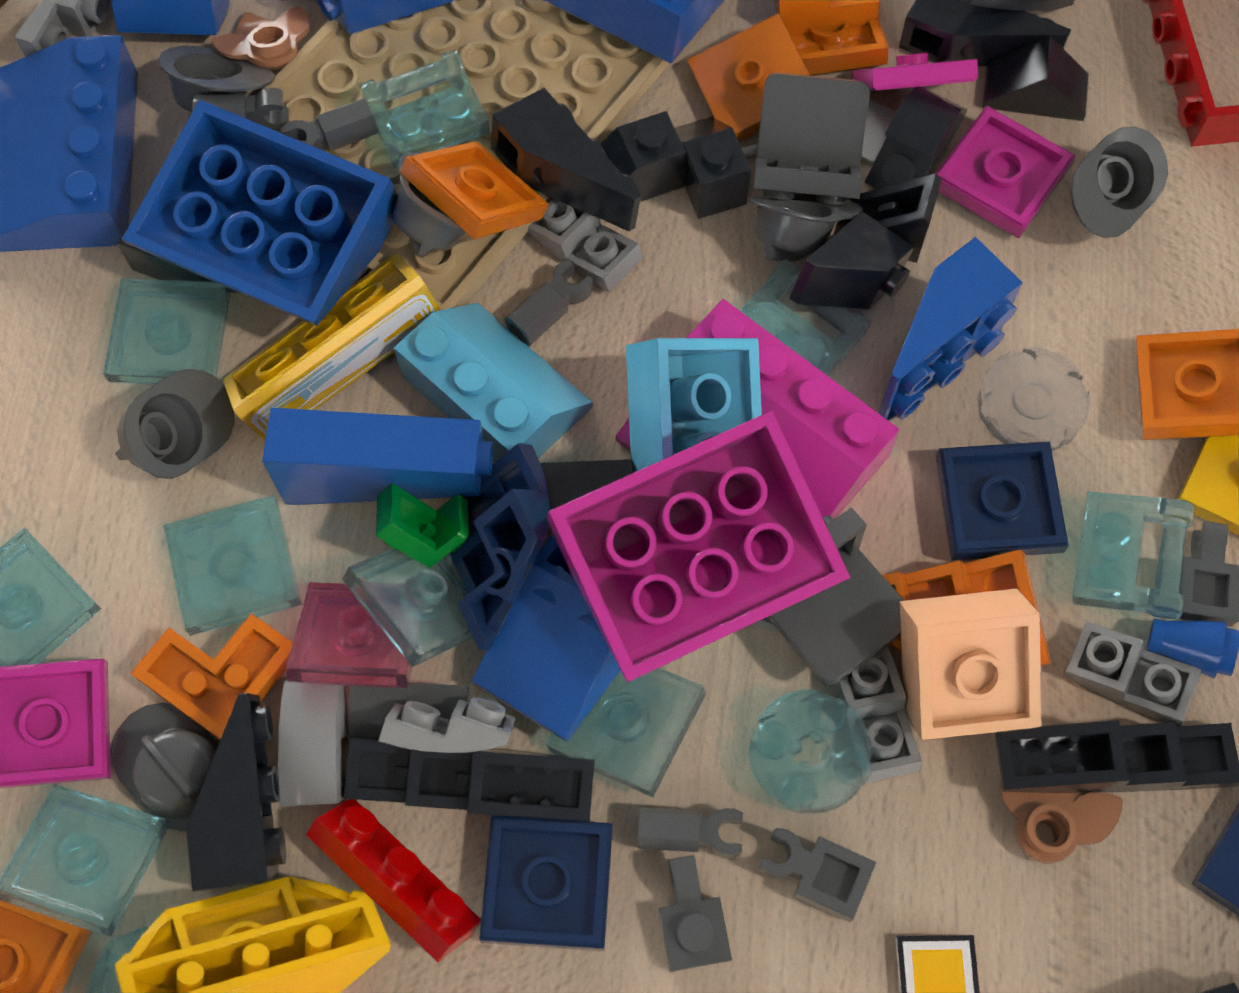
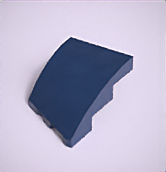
[450,443,550,650]

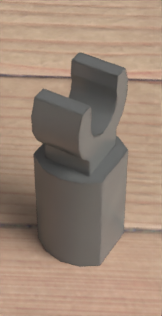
[192,88,289,130]
[281,98,379,152]
[504,258,594,347]
[637,807,743,858]

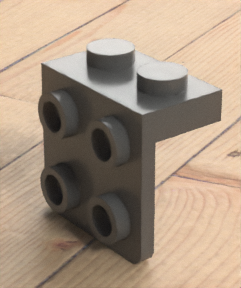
[754,73,870,205]
[767,507,904,685]

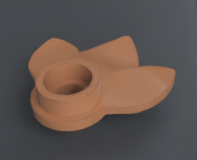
[212,6,311,70]
[1000,781,1123,864]

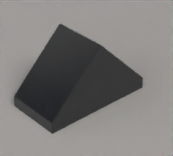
[982,36,1089,121]
[842,173,942,263]

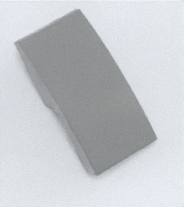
[14,0,111,57]
[528,198,644,292]
[1066,621,1201,727]
[836,647,922,784]
[278,677,349,806]
[379,698,516,753]

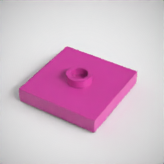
[851,53,978,91]
[936,105,1076,238]
[0,658,111,789]

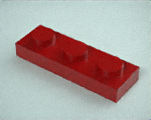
[306,799,481,963]

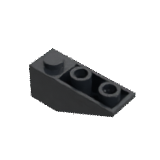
[898,0,1072,67]
[490,88,641,231]
[186,693,286,892]

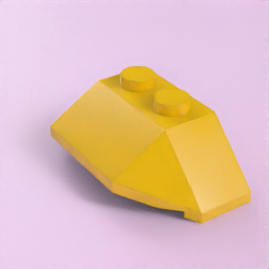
[115,876,391,993]

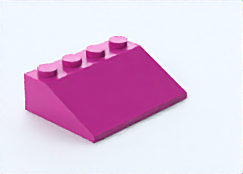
[615,299,900,519]
[546,410,851,682]

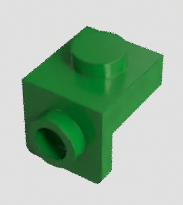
[376,483,469,569]

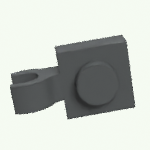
[1173,521,1239,627]
[659,855,732,972]

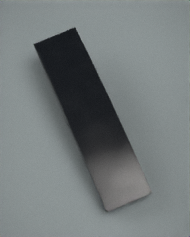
[995,720,1239,793]
[344,736,595,821]

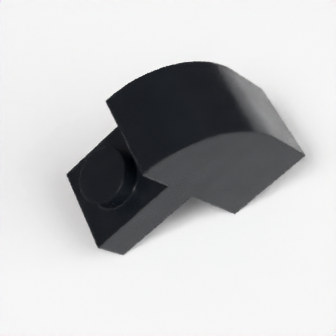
[864,87,968,189]

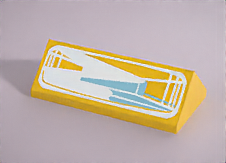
[223,253,441,441]

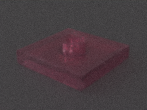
[286,582,425,688]

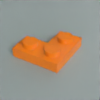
[130,613,301,740]

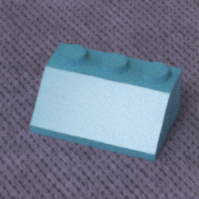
[394,303,593,461]
[626,338,762,473]

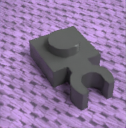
[758,828,876,923]

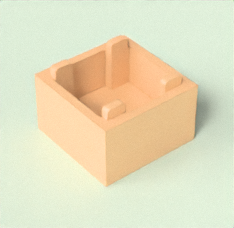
[900,589,1041,740]

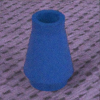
[1147,618,1239,679]

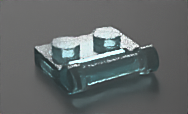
[358,49,490,168]
[740,259,872,376]
[1072,491,1195,619]

